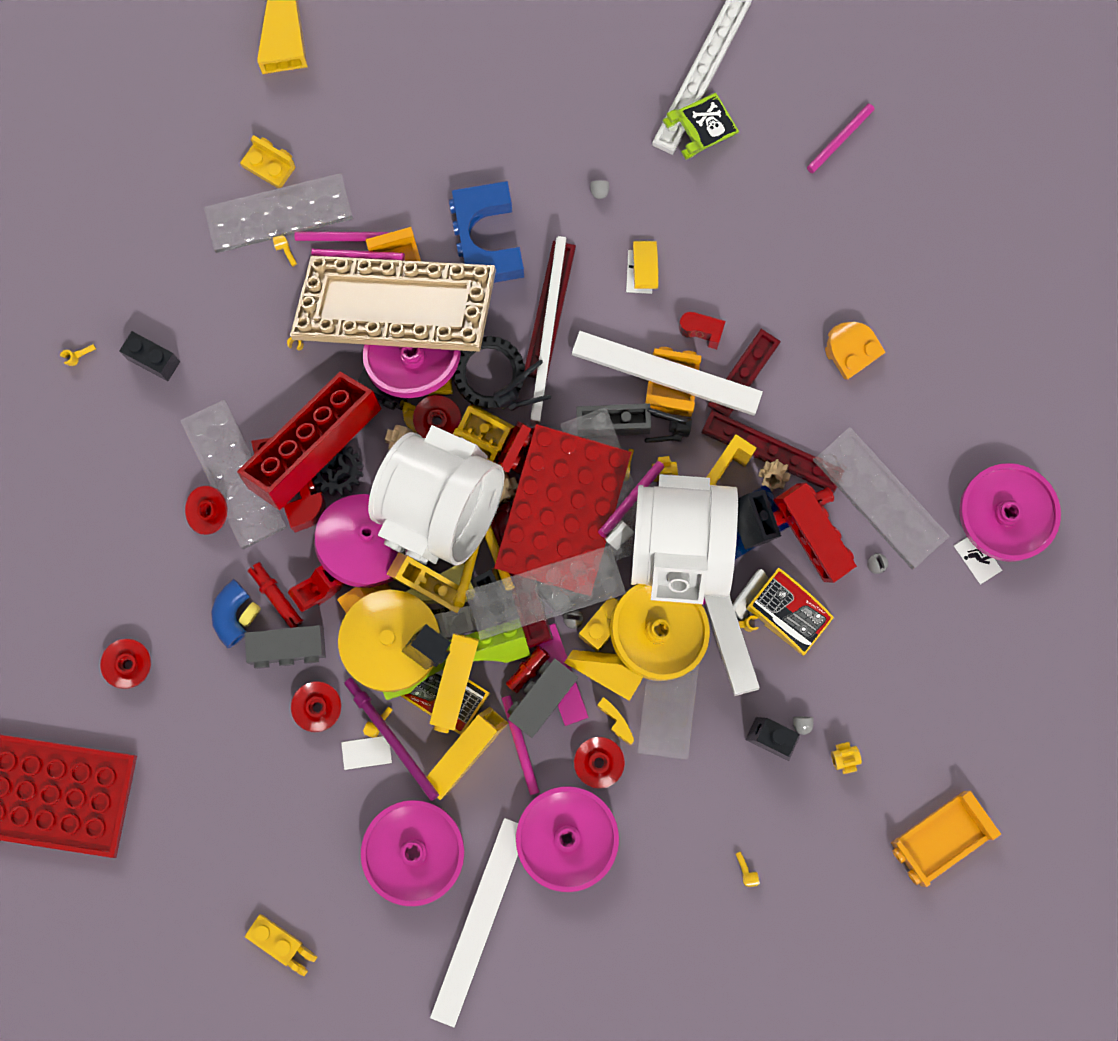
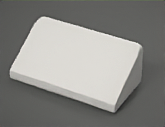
[733,569,769,621]

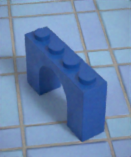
[449,181,524,283]

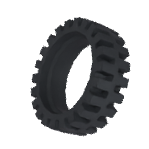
[453,336,525,408]

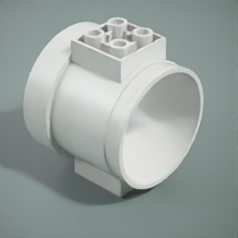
[368,425,504,566]
[631,474,738,604]

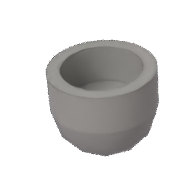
[590,181,609,199]
[867,553,888,574]
[563,608,583,629]
[793,716,813,735]

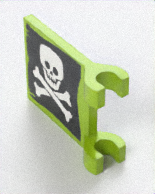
[662,93,739,160]

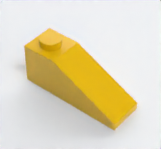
[387,552,469,613]
[564,650,643,701]

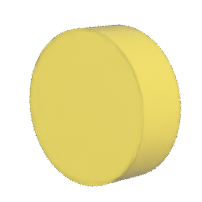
[238,602,261,627]

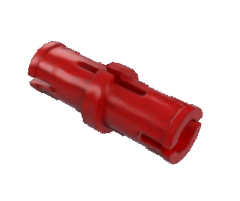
[506,646,550,693]

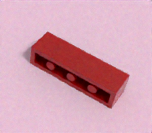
[773,483,857,583]

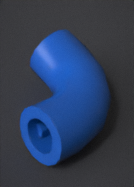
[211,579,250,649]

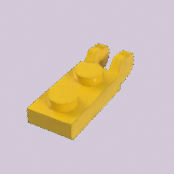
[244,914,317,976]

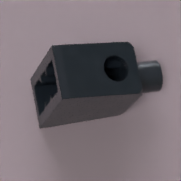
[745,717,800,761]

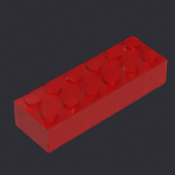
[237,372,382,511]

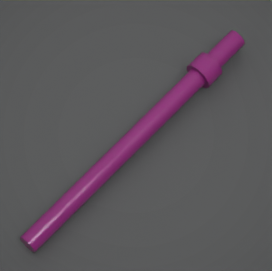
[344,678,439,801]

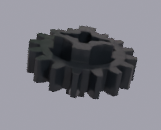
[313,446,364,496]

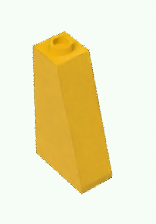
[257,0,308,74]
[429,633,479,733]
[427,707,508,800]

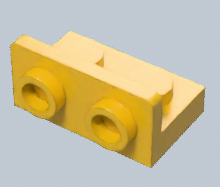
[240,135,296,189]

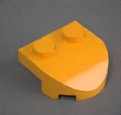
[825,322,886,379]

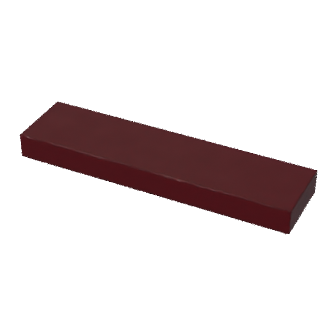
[708,329,781,417]

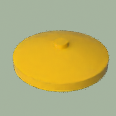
[610,584,710,681]
[338,590,440,692]

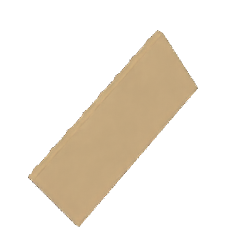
[290,256,496,352]

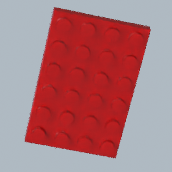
[494,424,632,596]
[0,735,137,858]

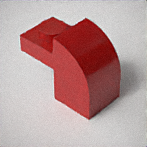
[284,479,326,533]
[288,565,345,612]

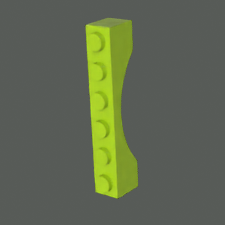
[383,619,530,700]

